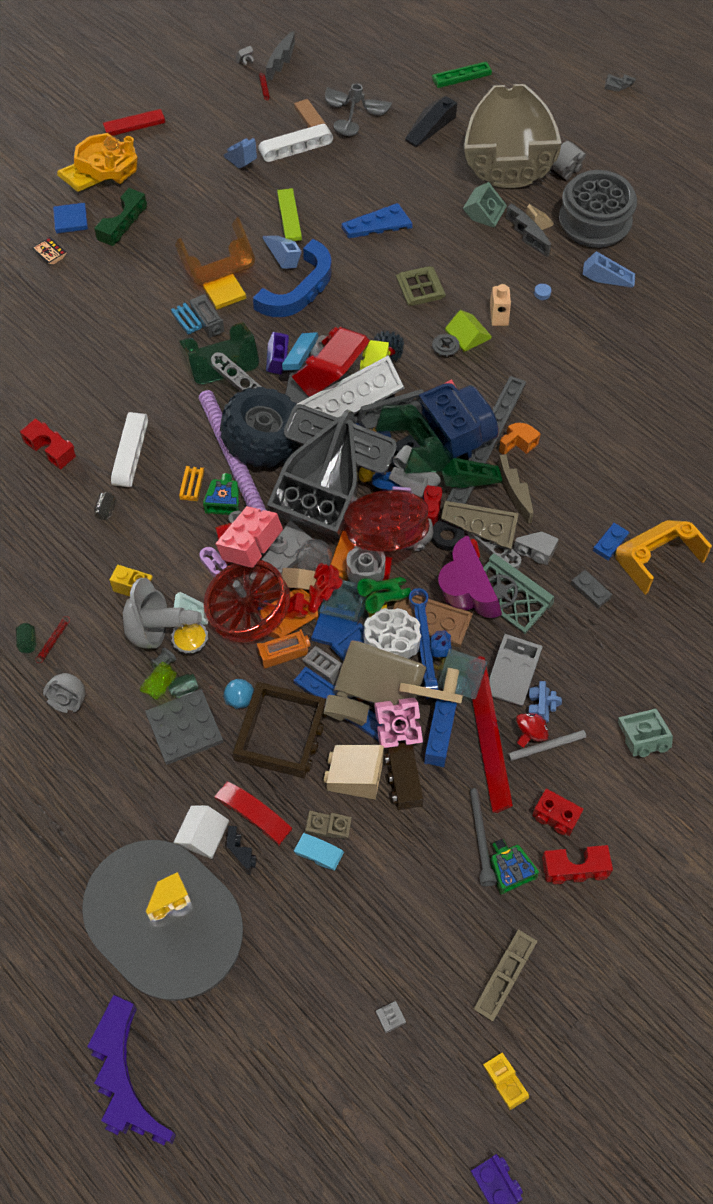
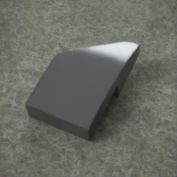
[605,74,636,92]

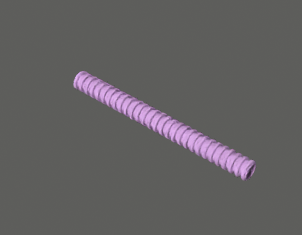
[199,390,267,512]

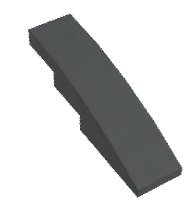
[266,31,295,81]
[506,203,551,257]

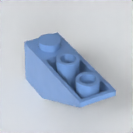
[263,236,301,269]

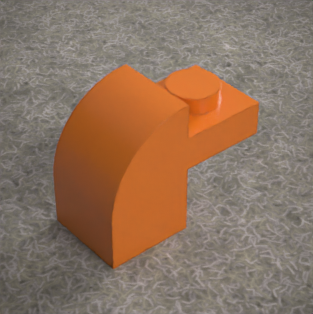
[499,423,541,455]

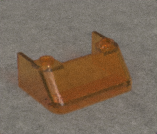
[175,217,255,285]

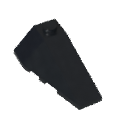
[405,96,457,148]

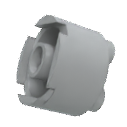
[551,141,586,180]
[347,543,385,586]

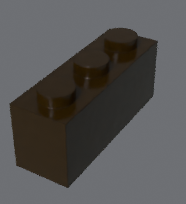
[384,743,423,810]

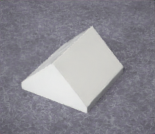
[174,805,229,859]

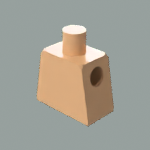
[490,284,511,326]

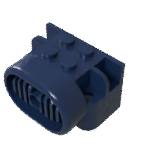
[419,383,499,462]

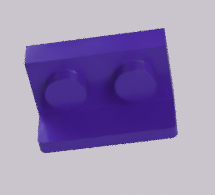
[470,1154,523,1204]

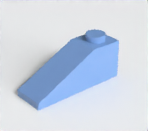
[583,251,635,288]

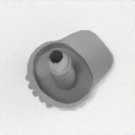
[123,578,202,649]

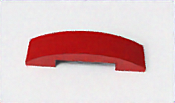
[214,781,292,845]

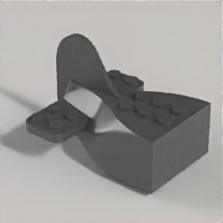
[267,404,397,540]

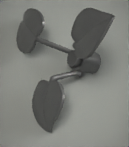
[325,83,392,136]

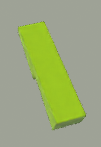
[277,188,302,241]

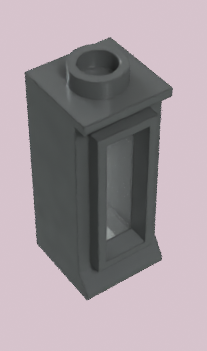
[190,294,224,338]

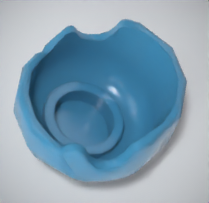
[223,679,254,709]

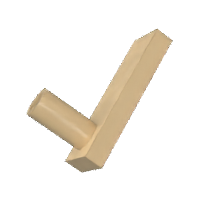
[399,668,463,703]

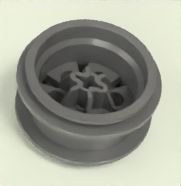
[559,170,637,248]

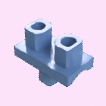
[529,681,562,722]

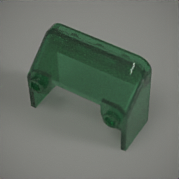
[375,404,451,474]

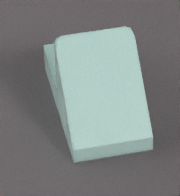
[174,592,210,625]

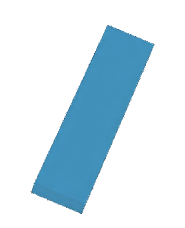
[282,332,318,370]

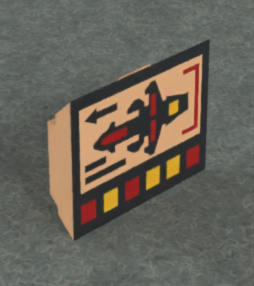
[32,237,67,265]

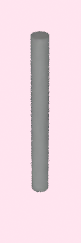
[508,730,586,761]

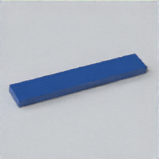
[294,667,388,748]

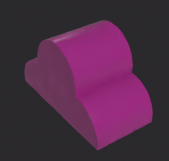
[438,536,502,618]

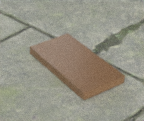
[392,595,473,648]

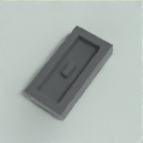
[571,570,612,609]

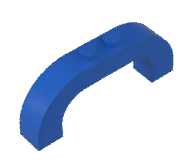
[253,239,332,317]

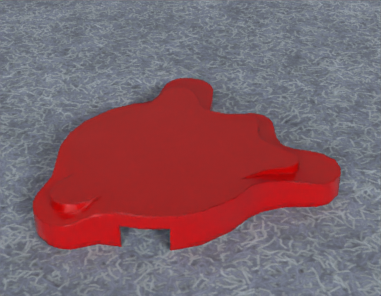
[308,563,343,614]

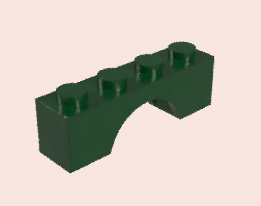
[94,188,147,246]

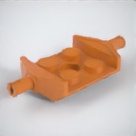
[251,588,318,640]

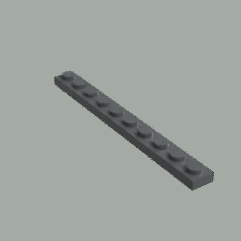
[443,376,526,508]

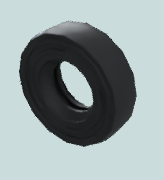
[432,520,464,551]

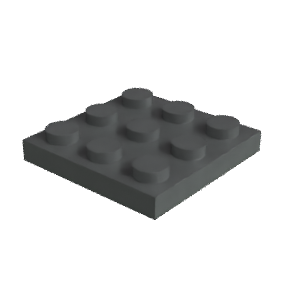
[145,689,223,765]

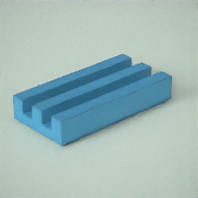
[171,303,202,334]

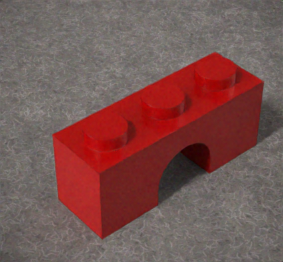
[20,418,76,470]
[542,845,613,884]

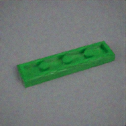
[432,62,492,88]

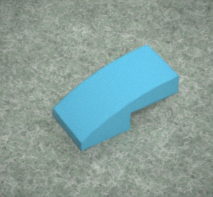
[294,833,344,871]

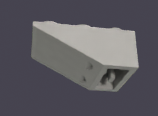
[489,634,543,707]

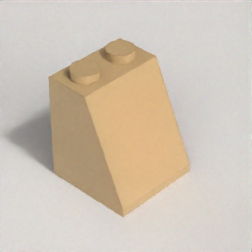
[324,745,384,800]

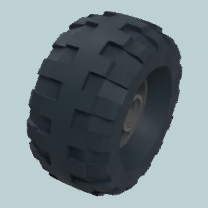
[220,387,300,468]

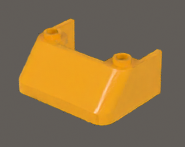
[615,520,712,595]

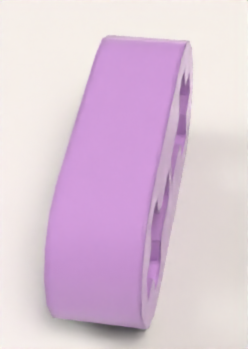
[200,547,228,579]

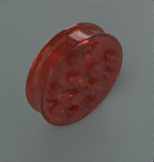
[344,490,430,552]

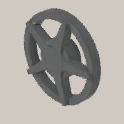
[489,574,518,609]

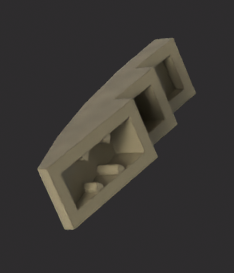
[498,454,534,524]
[474,929,538,1021]

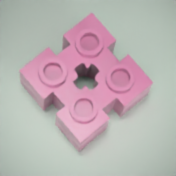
[374,697,423,748]

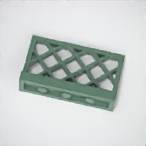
[483,553,554,634]

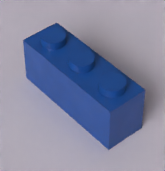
[424,699,457,767]

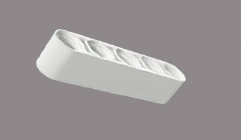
[258,124,333,162]
[111,412,148,487]

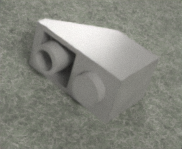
[513,531,559,565]

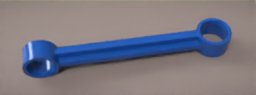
[409,588,438,699]

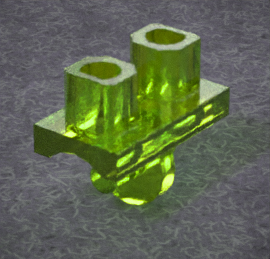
[140,662,177,700]

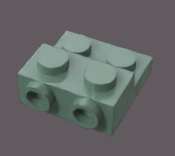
[618,709,673,757]

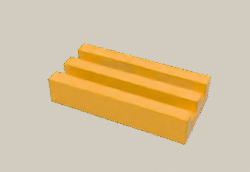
[179,466,204,501]

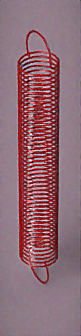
[259,71,270,102]
[36,616,70,663]

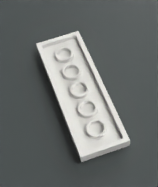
[297,356,404,417]

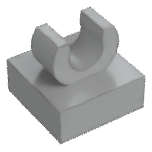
[235,46,254,66]
[376,1001,406,1034]

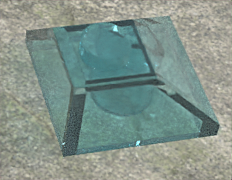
[319,580,369,622]

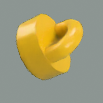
[359,467,375,482]

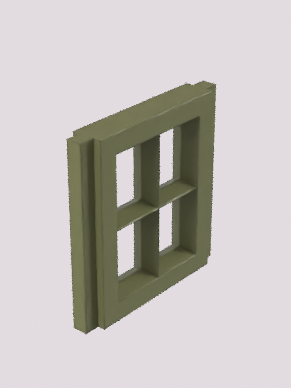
[396,266,446,306]

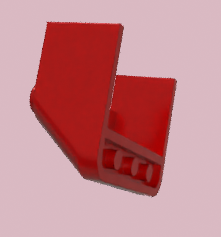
[292,327,370,397]

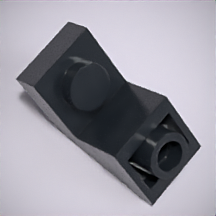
[226,826,257,875]

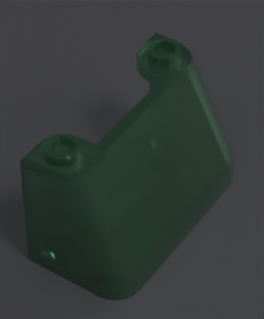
[179,322,259,384]

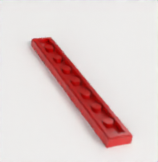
[466,656,513,813]

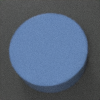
[534,284,551,300]

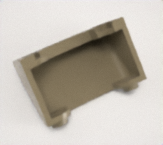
[333,641,426,721]

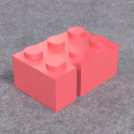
[216,506,283,568]

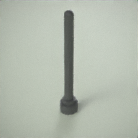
[470,788,498,886]

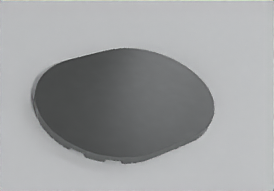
[82,840,243,1001]

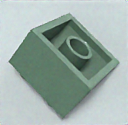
[463,182,507,227]

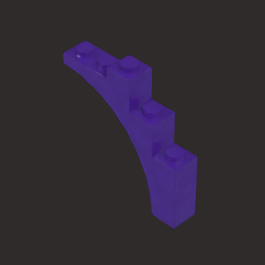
[87,995,176,1146]

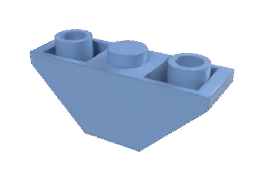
[224,138,257,168]

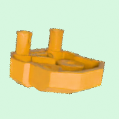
[74,133,138,184]

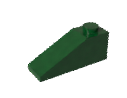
[442,458,502,488]

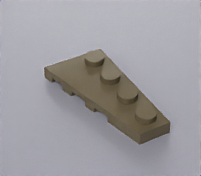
[441,501,519,551]

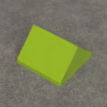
[445,310,492,352]

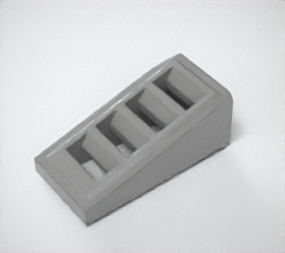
[389,467,429,497]
[302,646,342,685]

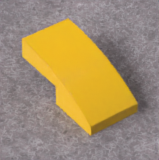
[483,1052,529,1110]

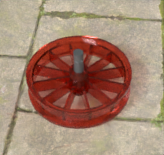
[204,560,290,642]

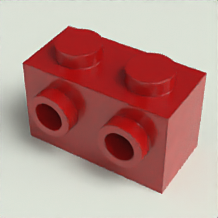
[532,788,584,837]

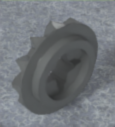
[432,334,459,358]

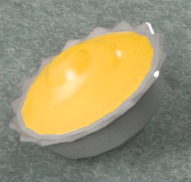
[171,622,209,653]

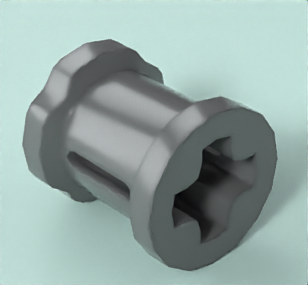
[150,648,176,674]

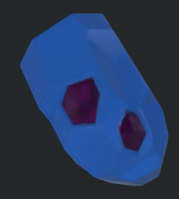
[431,630,452,657]

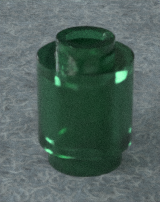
[15,623,36,653]
[168,673,199,698]

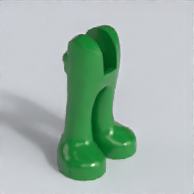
[357,577,411,613]

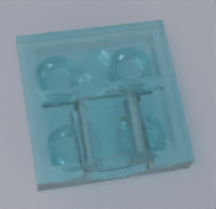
[438,649,488,699]

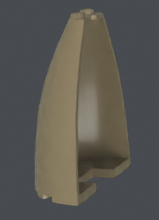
[464,84,561,188]

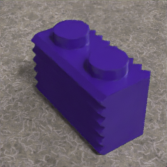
[266,332,289,374]

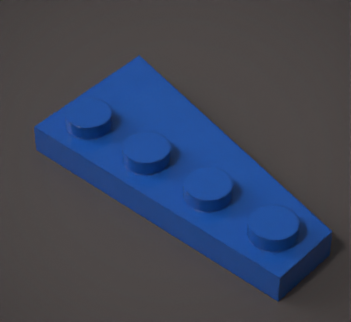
[341,203,413,238]

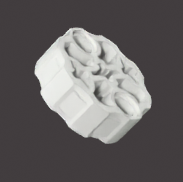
[363,608,421,659]

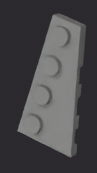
[250,521,316,591]

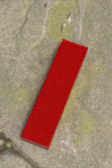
[103,109,166,136]

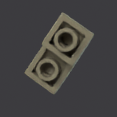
[324,695,369,726]
[304,811,352,838]

